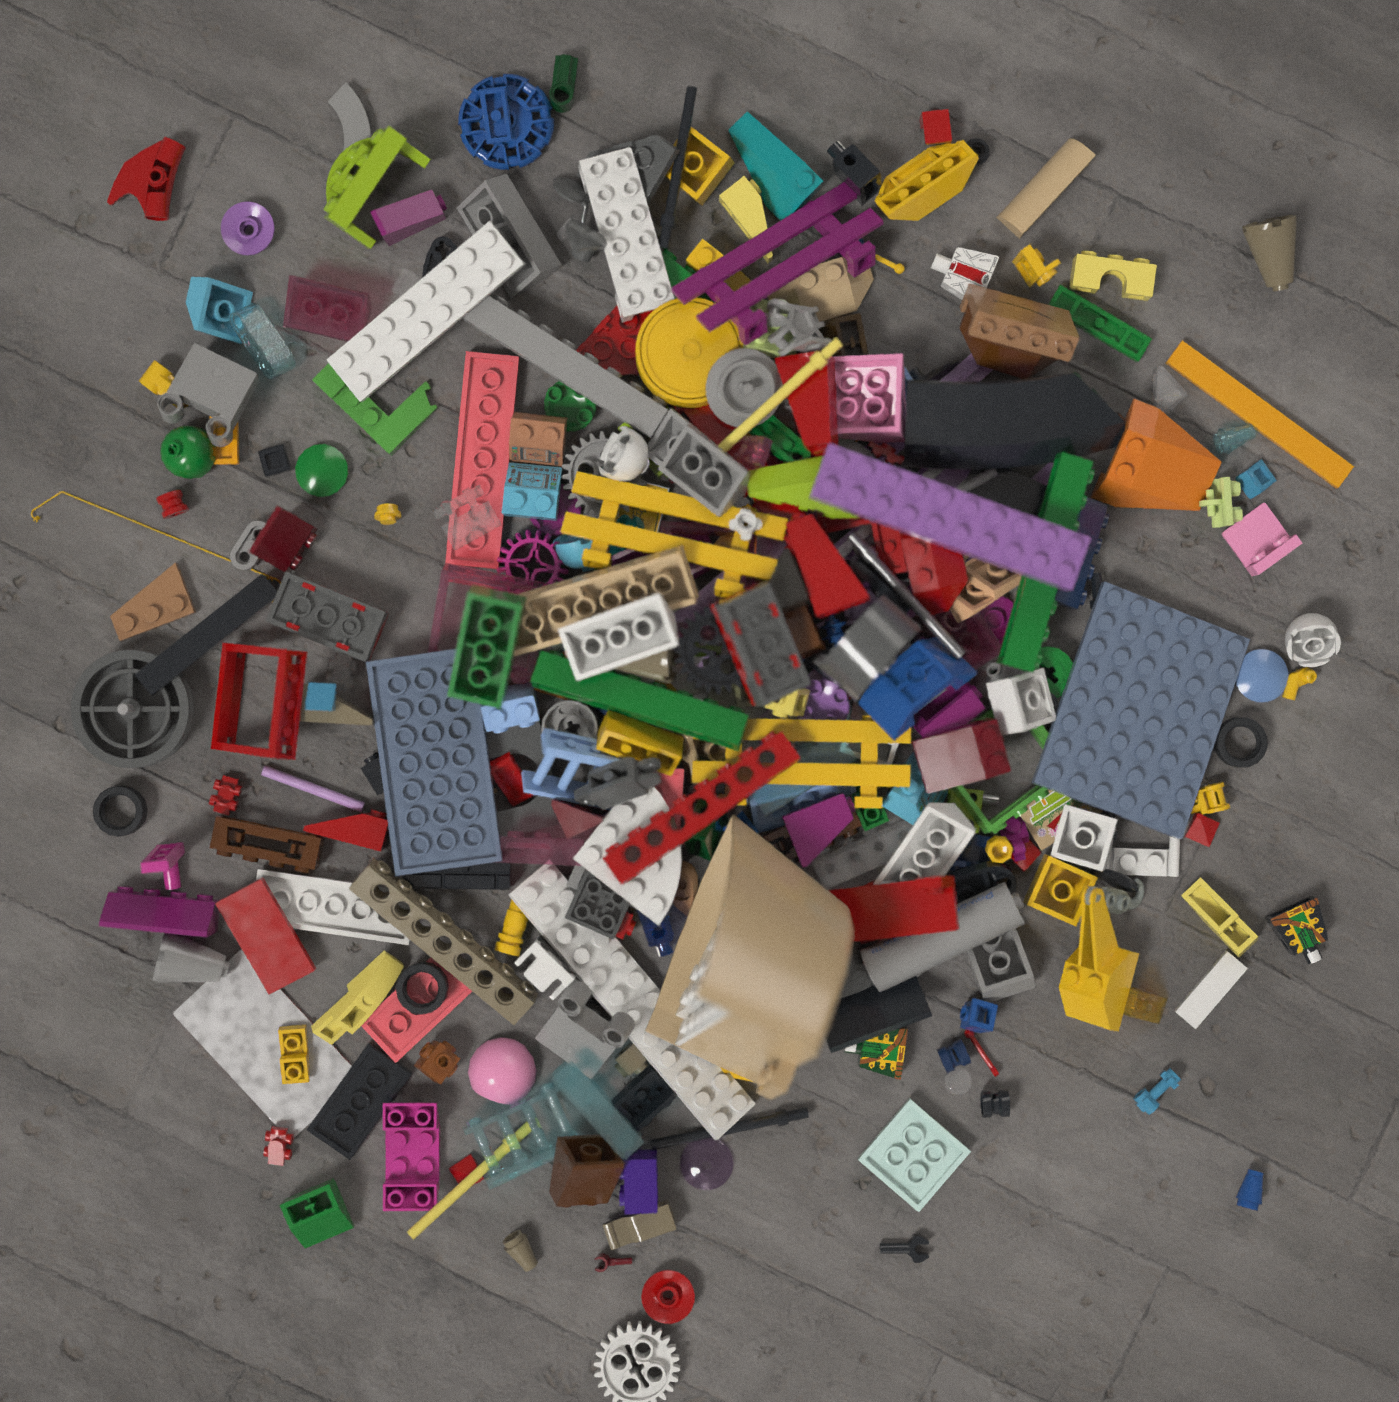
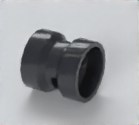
[980,1090,1010,1118]

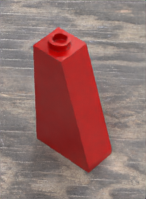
[775,350,839,456]
[785,512,872,618]

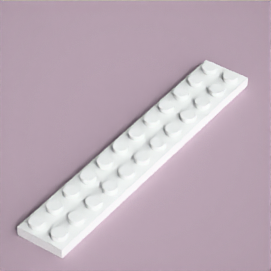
[508,860,755,1140]

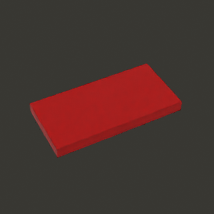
[215,877,316,995]

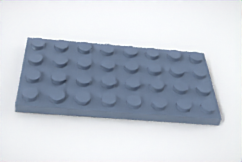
[366,649,503,876]

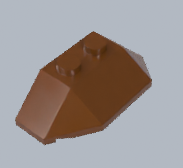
[959,304,1058,379]

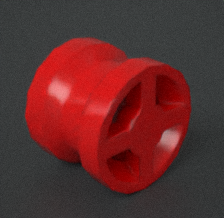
[156,489,189,519]

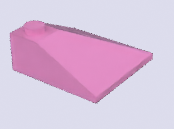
[834,354,906,443]

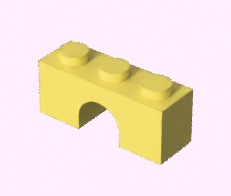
[1069,251,1157,301]

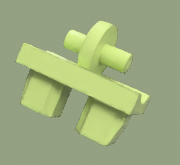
[1199,477,1243,528]

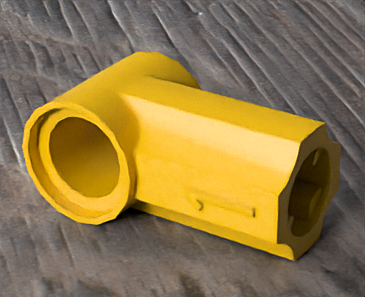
[138,360,189,409]

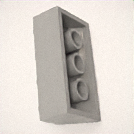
[457,174,561,299]

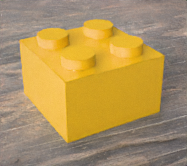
[665,127,735,205]
[1023,854,1098,926]

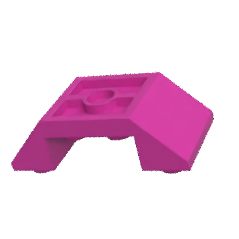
[383,1103,440,1211]

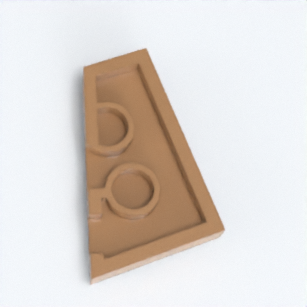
[110,563,196,641]

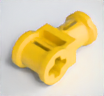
[1191,782,1231,815]

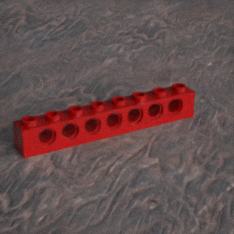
[602,731,801,886]

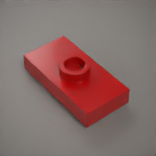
[490,752,534,807]

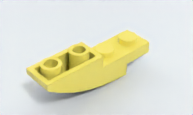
[311,950,404,1045]

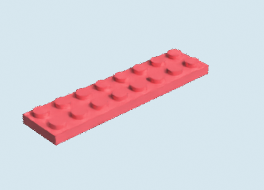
[445,351,520,569]

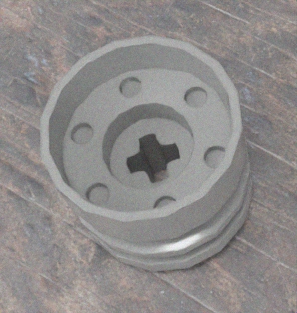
[541,700,602,739]

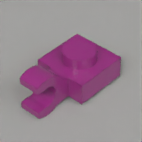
[998,816,1029,862]

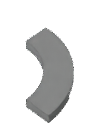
[328,82,372,191]

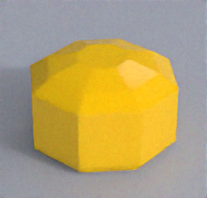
[985,835,1013,863]

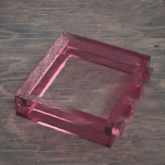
[428,563,550,684]

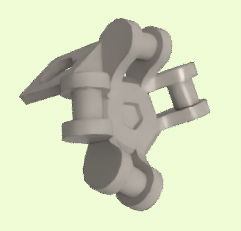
[766,299,831,356]

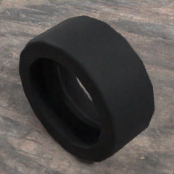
[1214,717,1268,768]
[93,785,148,837]
[396,962,449,1015]

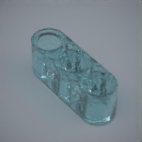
[230,303,296,380]

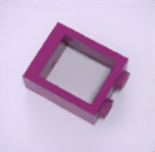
[913,682,985,738]

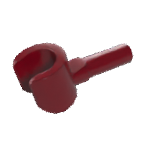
[594,1253,632,1272]

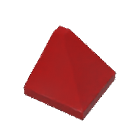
[1184,813,1220,847]
[448,1154,486,1185]

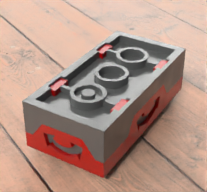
[266,572,389,662]
[710,582,811,707]

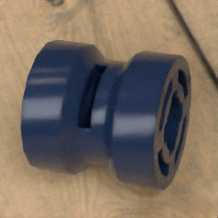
[936,1039,972,1074]

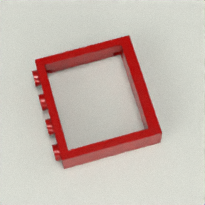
[211,643,307,760]

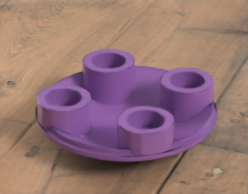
[797,679,850,720]

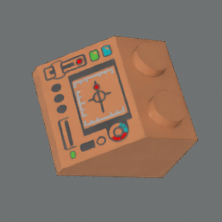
[509,412,568,471]

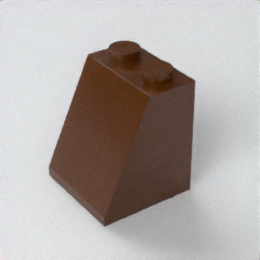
[549,1134,625,1208]

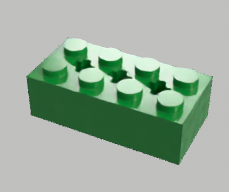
[447,585,526,709]

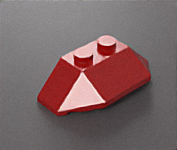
[901,532,969,615]

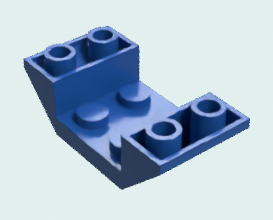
[858,637,977,741]

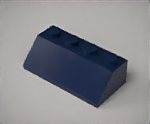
[1054,497,1109,610]

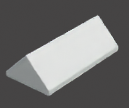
[558,593,679,681]
[873,803,976,885]

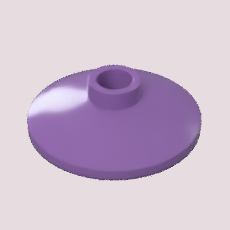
[221,202,275,256]

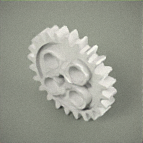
[594,1321,680,1402]

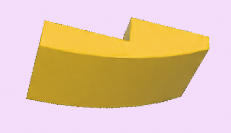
[278,1025,310,1084]

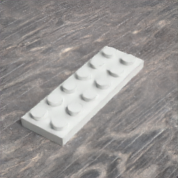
[256,869,417,945]

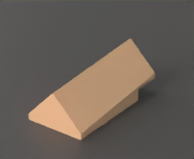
[950,558,1021,623]

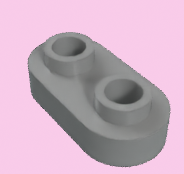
[230,521,266,570]

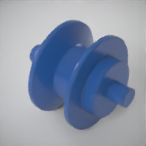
[820,615,846,646]

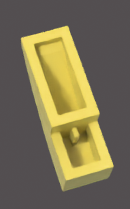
[1181,877,1258,957]

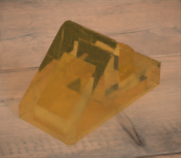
[1124,987,1167,1024]

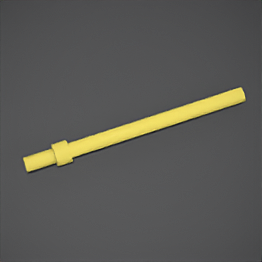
[718,338,843,452]
[407,1121,534,1240]

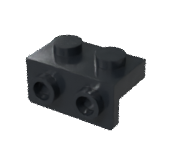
[611,1065,677,1132]

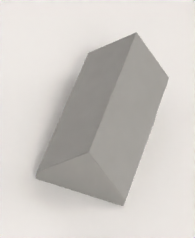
[648,408,750,517]

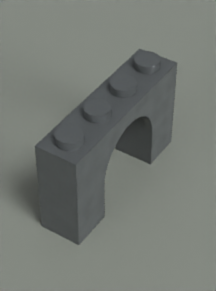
[486,719,560,838]

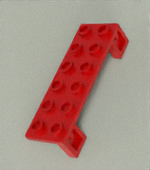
[828,876,959,942]

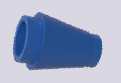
[1235,1169,1264,1211]

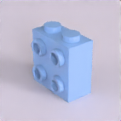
[480,681,539,733]

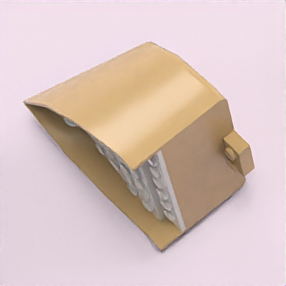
[645,814,854,1099]

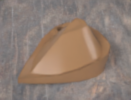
[673,861,698,916]

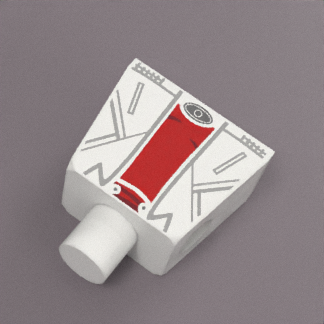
[931,247,999,300]

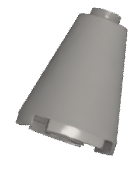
[153,933,230,983]

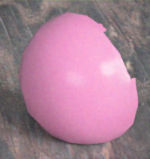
[468,1037,537,1105]

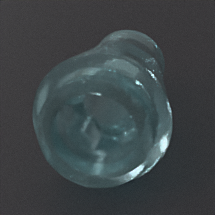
[1213,424,1256,454]

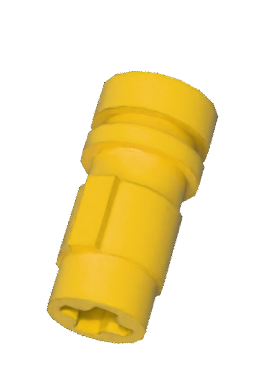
[494,899,529,957]

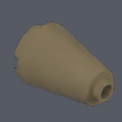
[1242,215,1297,291]
[612,645,679,683]

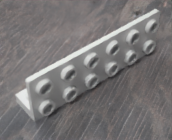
[578,147,674,323]

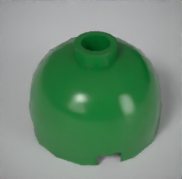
[160,425,215,479]

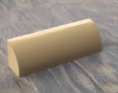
[996,138,1096,239]

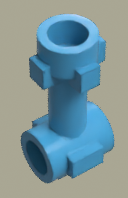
[1133,1068,1181,1115]

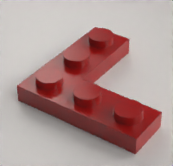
[816,511,908,577]

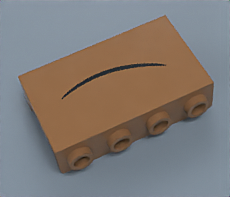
[959,283,1080,361]

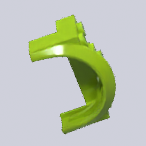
[323,126,431,249]

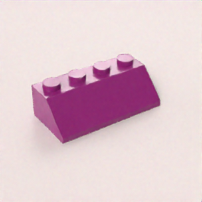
[99,886,219,937]

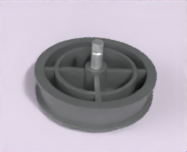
[71,650,194,768]

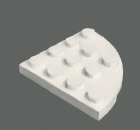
[573,786,682,926]

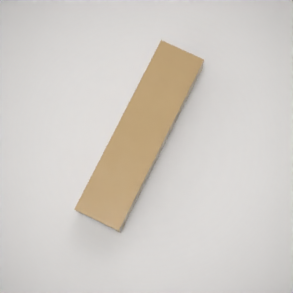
[487,545,699,656]

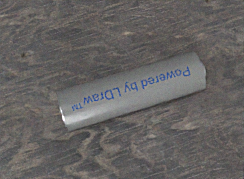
[860,882,1025,992]

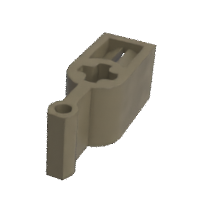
[602,1199,677,1250]

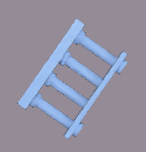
[521,728,622,810]

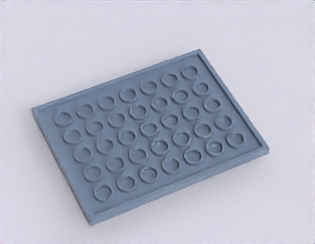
[1031,581,1250,840]

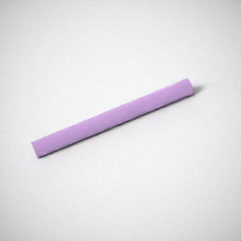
[261,765,365,812]

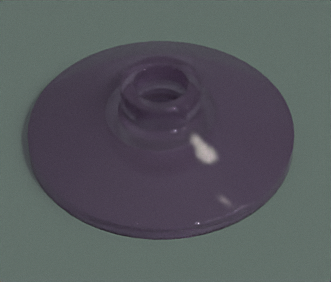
[680,1138,733,1190]

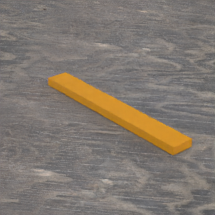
[1165,340,1354,489]

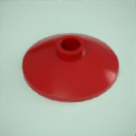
[641,1270,695,1324]

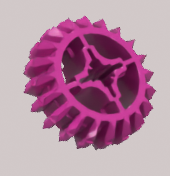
[497,530,569,594]

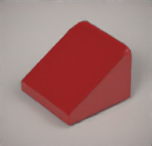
[1010,840,1042,872]

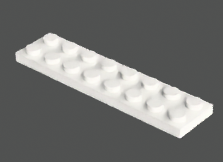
[327,221,526,402]

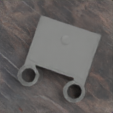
[157,343,259,447]
[535,980,635,1079]

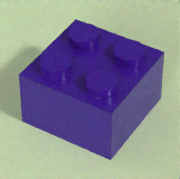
[619,1149,658,1214]

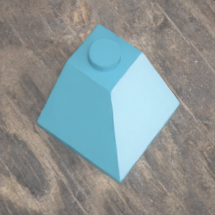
[186,277,253,344]

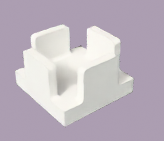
[515,937,576,1000]

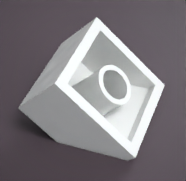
[986,668,1056,736]
[1050,804,1118,871]

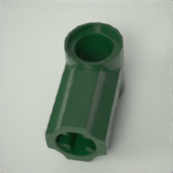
[549,54,579,113]

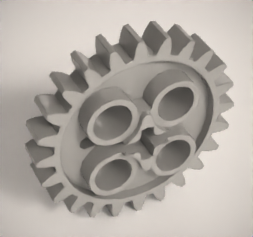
[561,431,648,518]

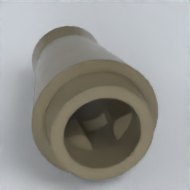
[503,1230,538,1272]

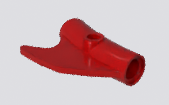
[107,137,186,221]

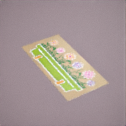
[1021,789,1102,851]

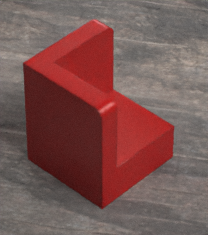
[919,109,952,145]

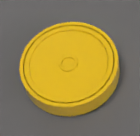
[635,297,743,408]

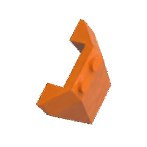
[1090,398,1222,511]

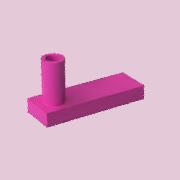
[141,842,185,890]

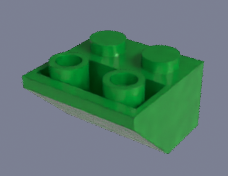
[279,1178,355,1249]

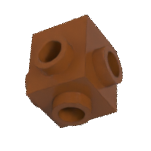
[413,1040,460,1085]

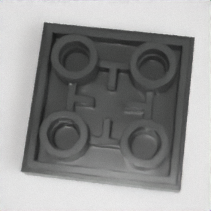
[565,869,630,939]

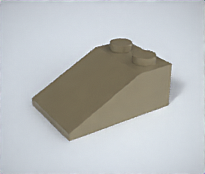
[300,684,375,725]

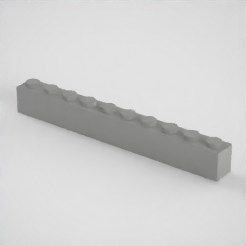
[462,295,669,439]

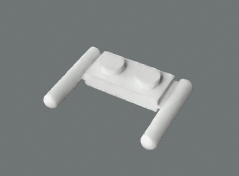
[1105,815,1180,877]

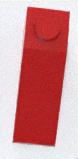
[303,809,389,852]

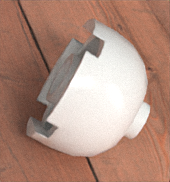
[599,426,649,482]
[1285,613,1341,667]

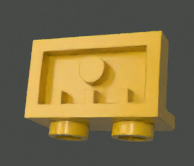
[1012,244,1061,288]

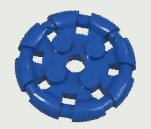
[458,74,554,170]

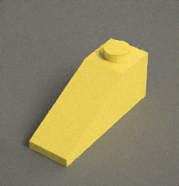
[719,176,773,263]

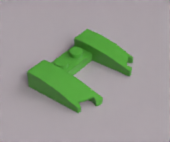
[312,363,438,456]

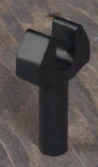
[879,1234,929,1263]

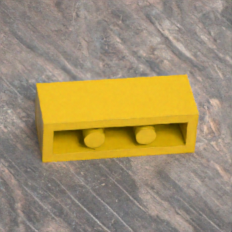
[596,710,683,776]

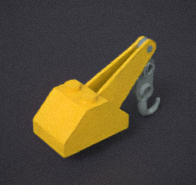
[1059,878,1144,1031]

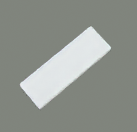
[1174,950,1248,1029]

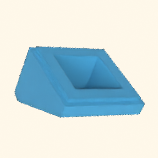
[1235,459,1277,499]
[305,682,337,711]

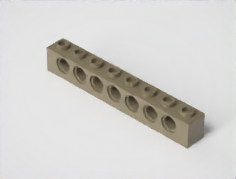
[348,858,538,1025]

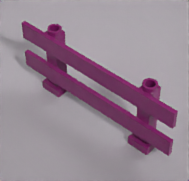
[671,182,883,346]

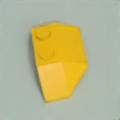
[874,140,979,221]

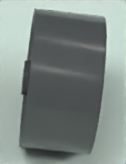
[819,595,921,701]

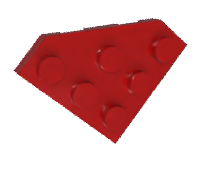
[575,306,654,376]

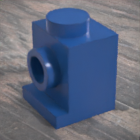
[960,998,998,1033]

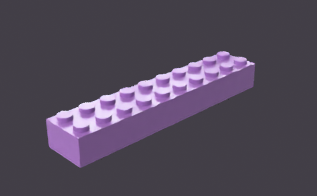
[808,443,1091,592]

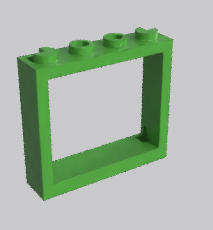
[951,708,1049,834]

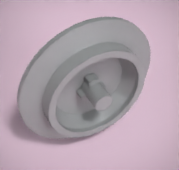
[706,348,783,427]

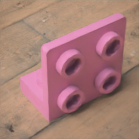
[1222,503,1302,576]

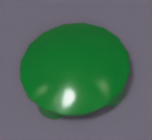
[544,381,596,432]
[295,444,348,497]

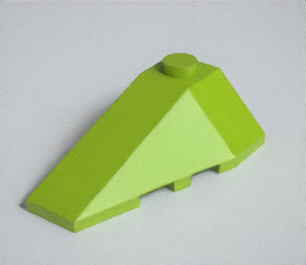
[747,456,859,518]

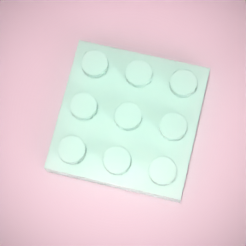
[857,1098,971,1212]

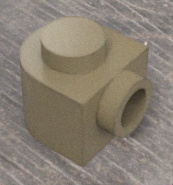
[614,1042,648,1078]

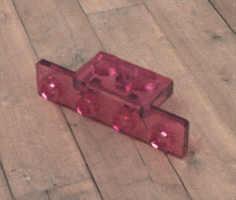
[495,831,584,866]

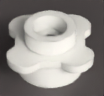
[729,508,762,541]

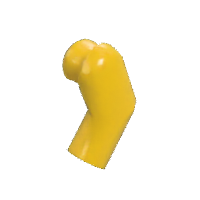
[1282,667,1317,701]

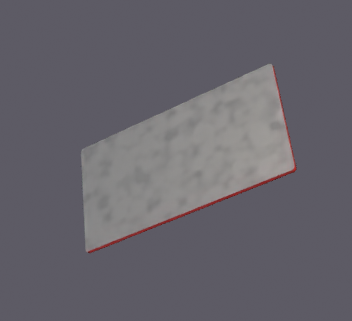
[173,949,352,1137]

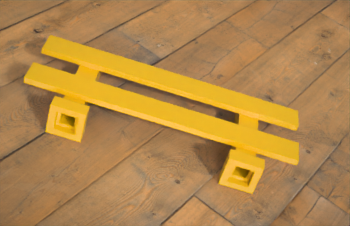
[561,471,788,598]
[692,716,911,808]

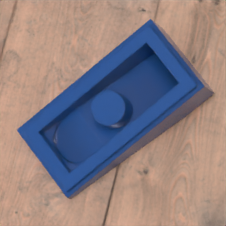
[479,86,513,144]

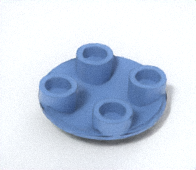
[1235,649,1288,702]

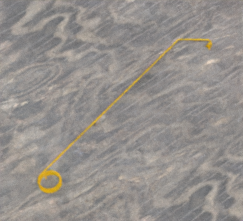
[31,491,281,603]

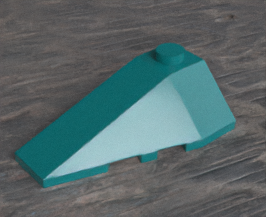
[728,111,823,221]

